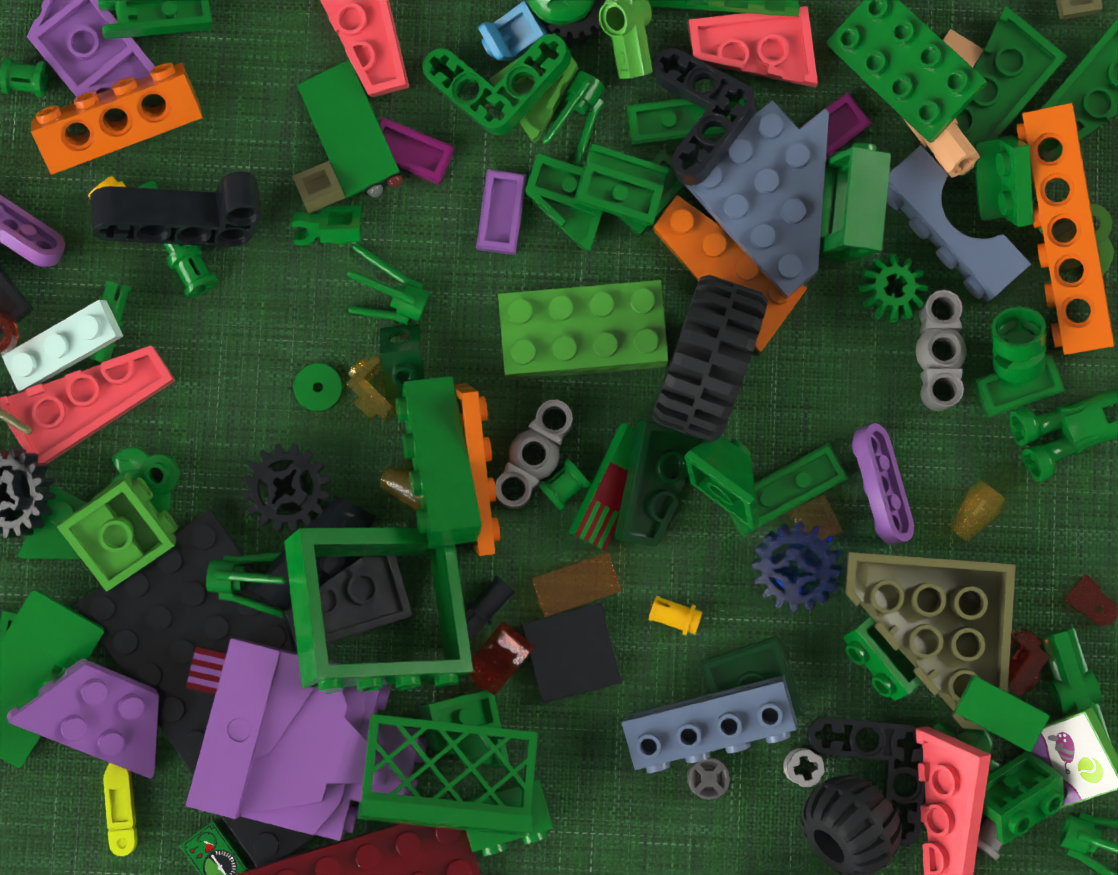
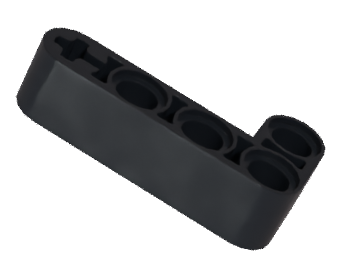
[90,172,261,247]

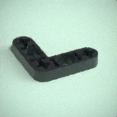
[653,48,756,186]
[806,717,925,846]

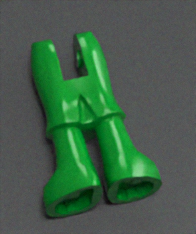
[1009,389,1118,483]

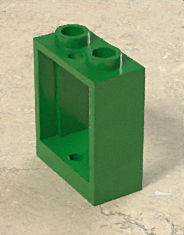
[819,143,891,262]

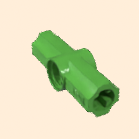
[599,0,653,79]

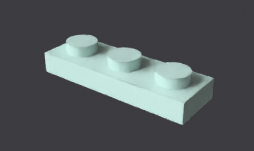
[2,300,123,392]

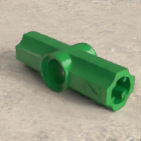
[1038,628,1112,744]

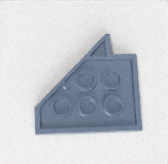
[684,100,829,299]

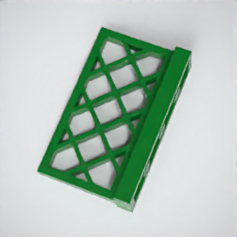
[357,714,538,836]

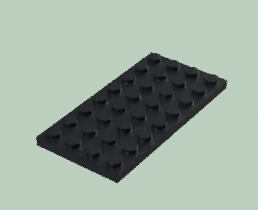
[76,509,359,867]

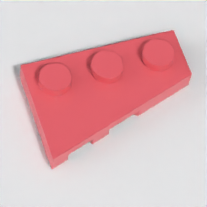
[688,6,818,88]

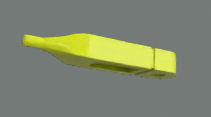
[103,763,138,856]

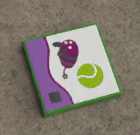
[1031,706,1118,809]

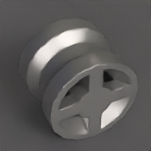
[686,757,730,800]

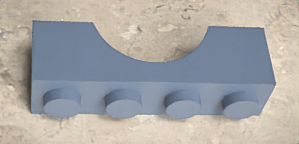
[887,145,1031,303]

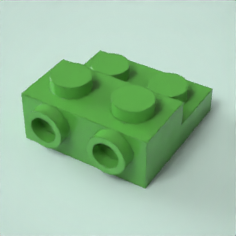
[57,473,178,591]

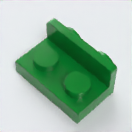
[974,135,1034,227]
[982,751,1064,845]

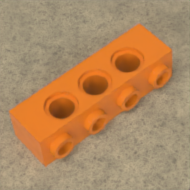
[31,63,203,175]

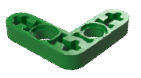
[422,34,571,136]

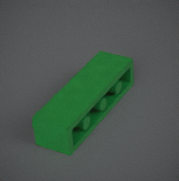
[395,376,482,548]

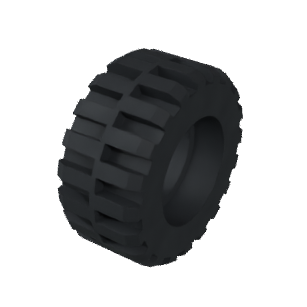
[652,275,768,442]

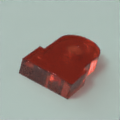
[1063,575,1118,626]

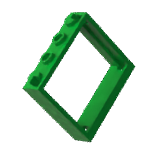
[284,528,473,694]

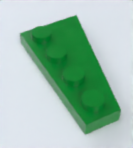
[932,6,1067,178]

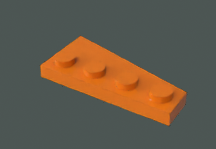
[653,195,807,355]
[454,383,500,556]

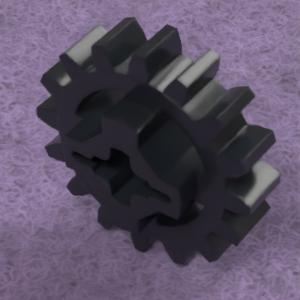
[242,444,331,532]
[0,449,56,538]

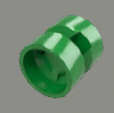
[991,306,1046,384]

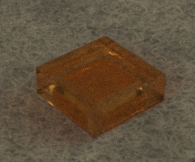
[787,494,842,549]

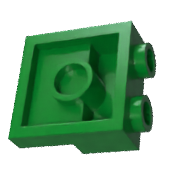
[842,614,922,701]

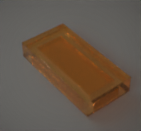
[532,552,622,617]

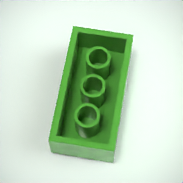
[498,280,668,381]

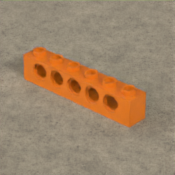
[1017,103,1115,355]

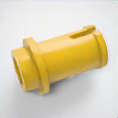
[648,595,703,636]

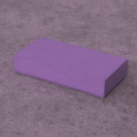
[476,169,527,255]

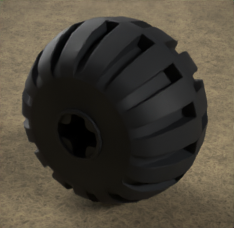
[801,775,902,875]

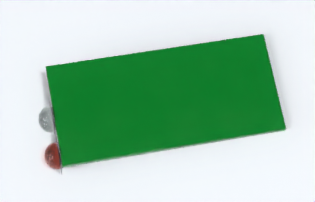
[297,59,405,199]

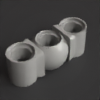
[915,290,967,412]
[495,399,573,509]

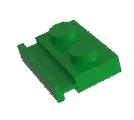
[574,144,669,226]

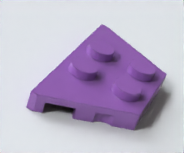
[27,0,155,97]
[7,658,159,779]

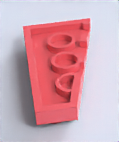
[0,345,176,464]

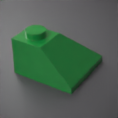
[684,436,759,531]

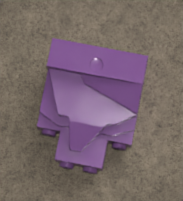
[186,638,427,841]

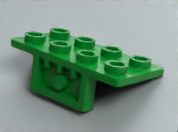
[826,0,987,143]
[0,589,105,768]

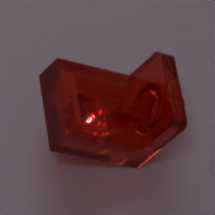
[468,621,535,695]
[1008,628,1050,696]

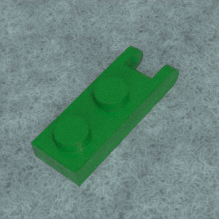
[98,0,212,39]

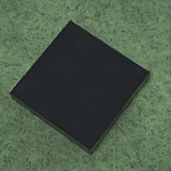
[522,603,622,703]

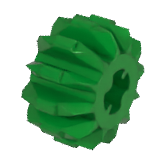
[857,254,928,324]

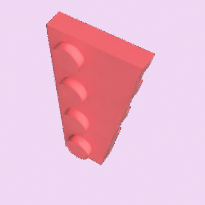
[320,0,409,98]
[916,726,991,875]

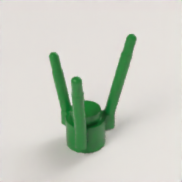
[543,71,605,166]
[347,244,430,325]
[206,552,287,619]
[1059,812,1118,875]

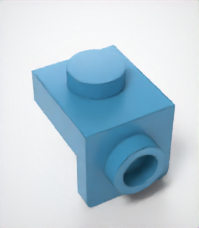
[478,1,549,62]

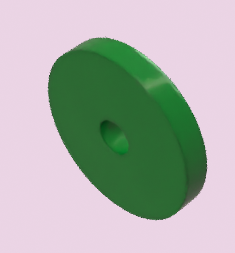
[294,363,343,412]

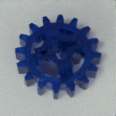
[752,522,843,613]

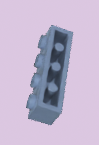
[622,675,797,773]

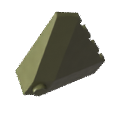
[845,552,1016,730]

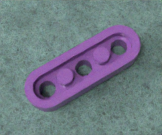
[0,195,65,267]
[852,423,914,545]

